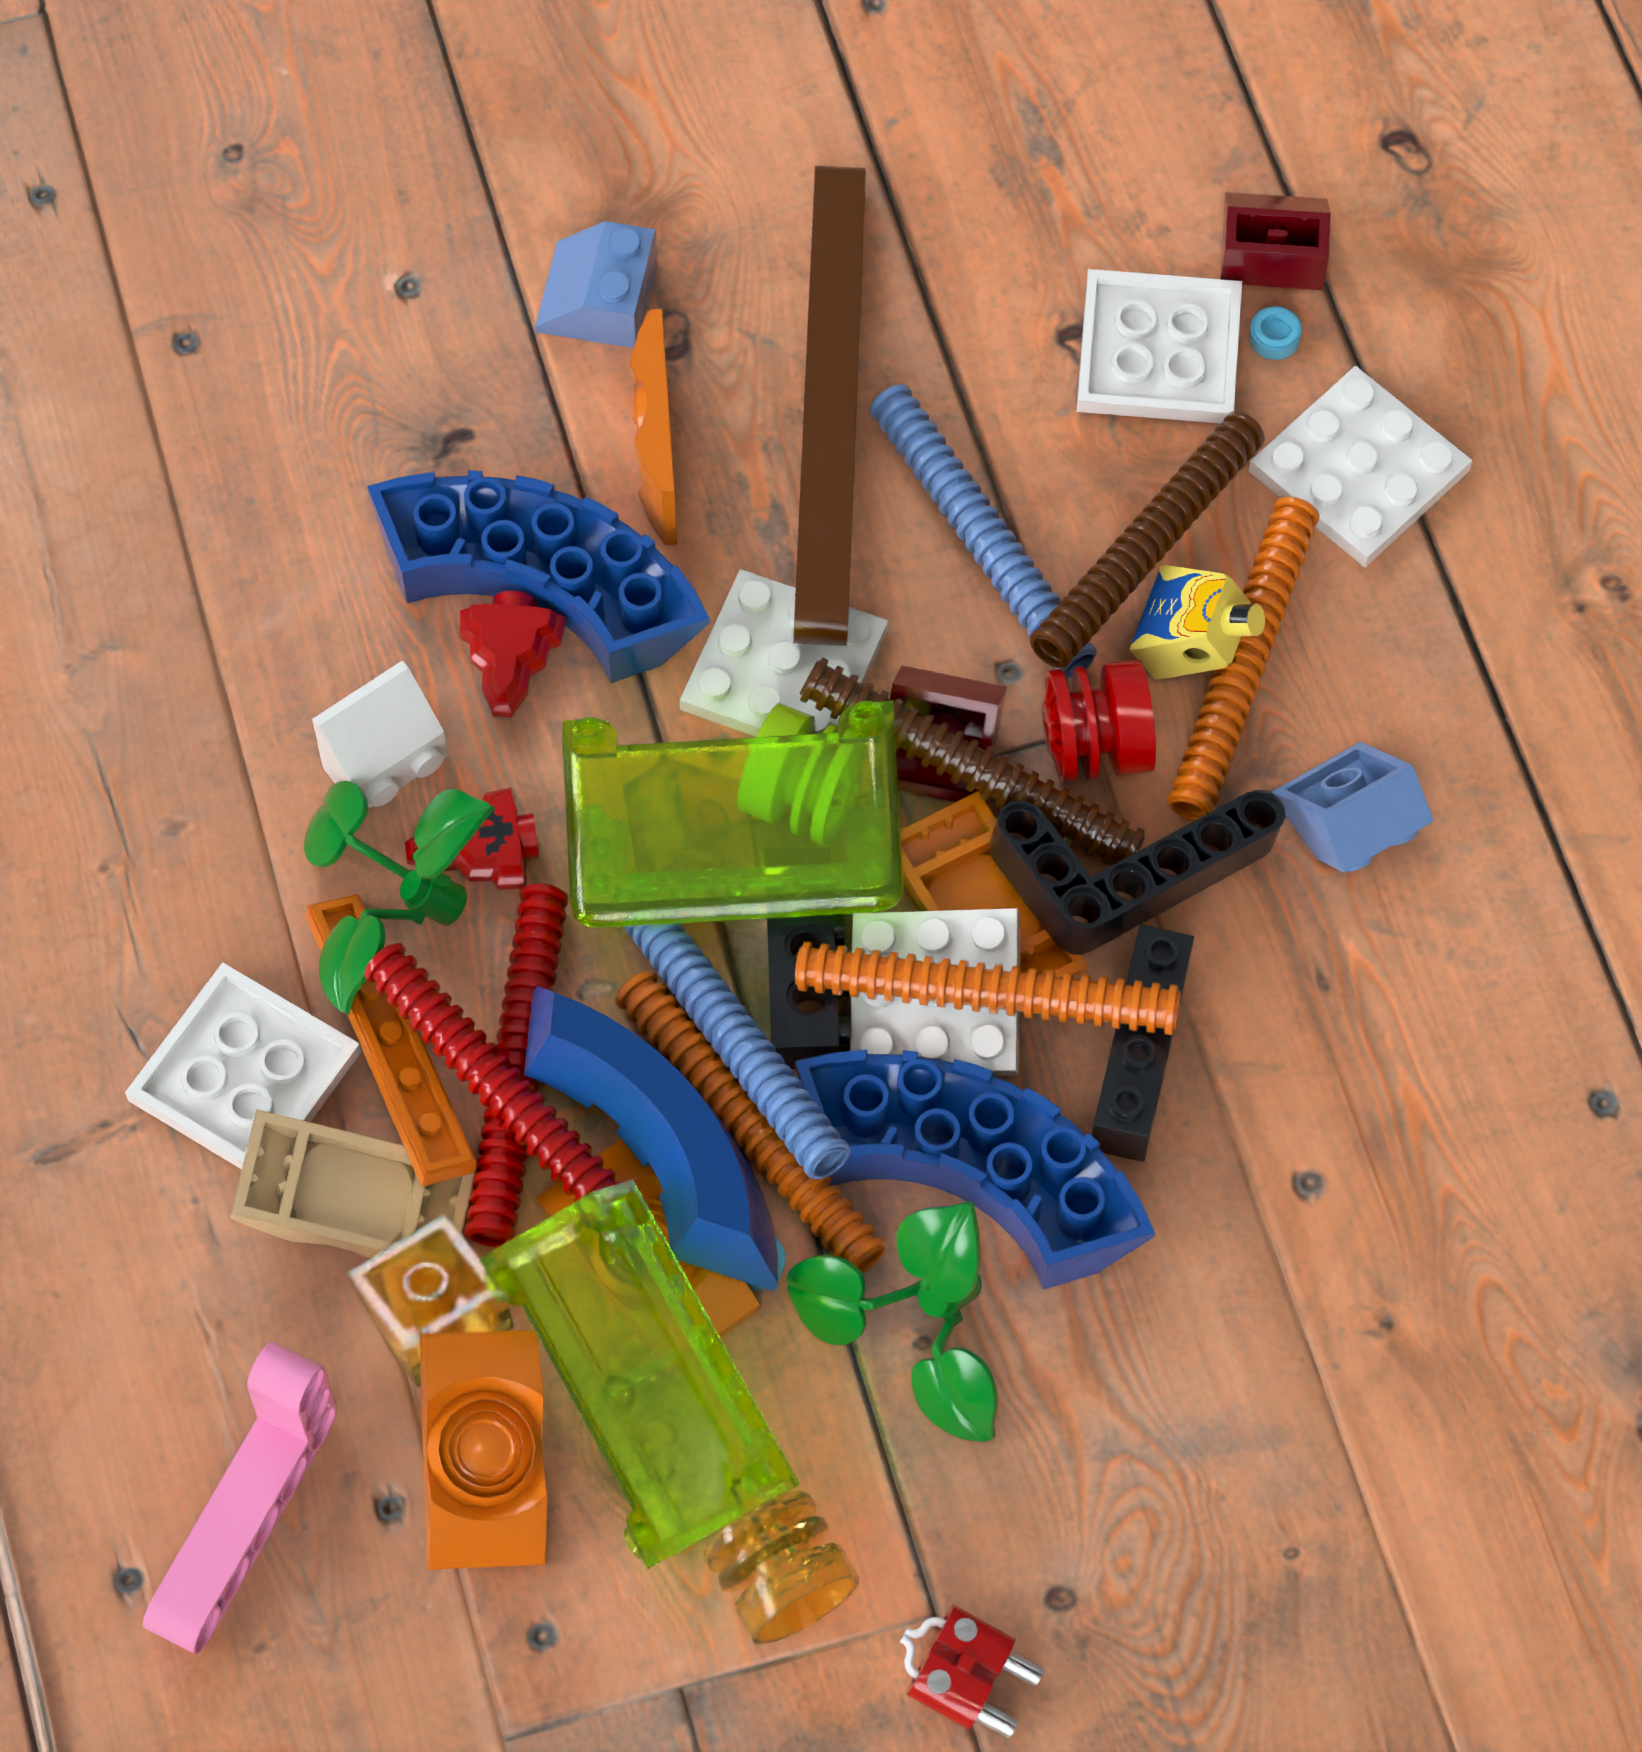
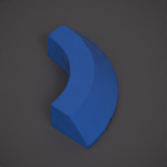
[367,470,710,683]
[524,986,778,1291]
[795,1050,1155,1290]

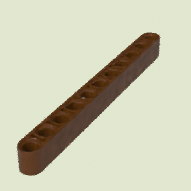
[793,166,866,646]

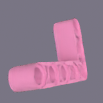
[143,1341,336,1655]

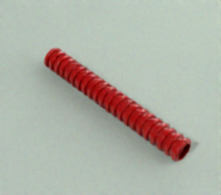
[464,883,569,1247]
[364,943,652,1247]

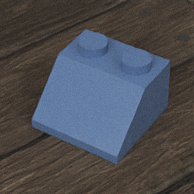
[535,221,657,348]
[1271,741,1434,873]

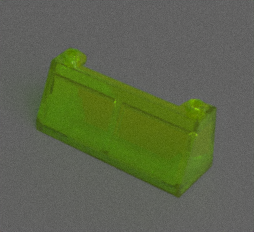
[479,1180,800,1569]

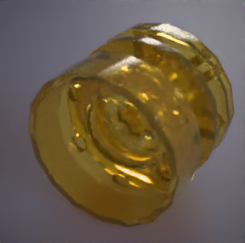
[703,1491,859,1645]

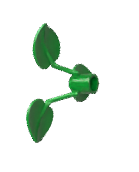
[304,781,495,1015]
[786,1201,998,1442]

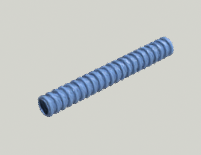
[870,384,1097,678]
[615,886,850,1179]

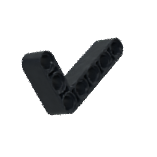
[989,790,1286,955]

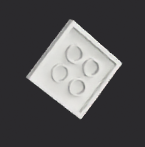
[1076,269,1242,423]
[1248,365,1472,568]
[680,569,888,743]
[850,908,1020,1076]
[125,962,361,1170]

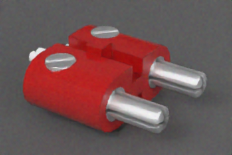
[900,1604,1044,1738]

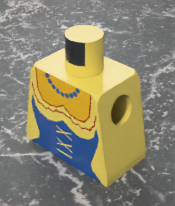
[1129,565,1265,679]

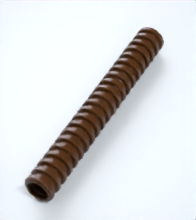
[1030,411,1265,668]
[799,657,1145,865]

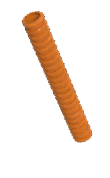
[1167,497,1320,821]
[795,941,1181,1035]
[615,970,887,1273]

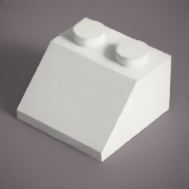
[312,660,448,809]

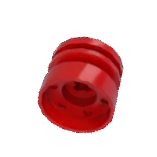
[1042,659,1156,783]

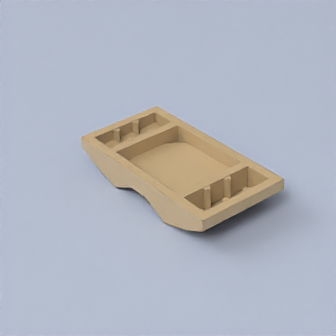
[230,1109,476,1272]

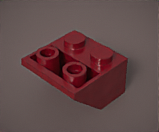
[1220,192,1331,290]

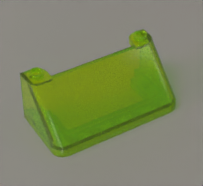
[562,701,904,928]

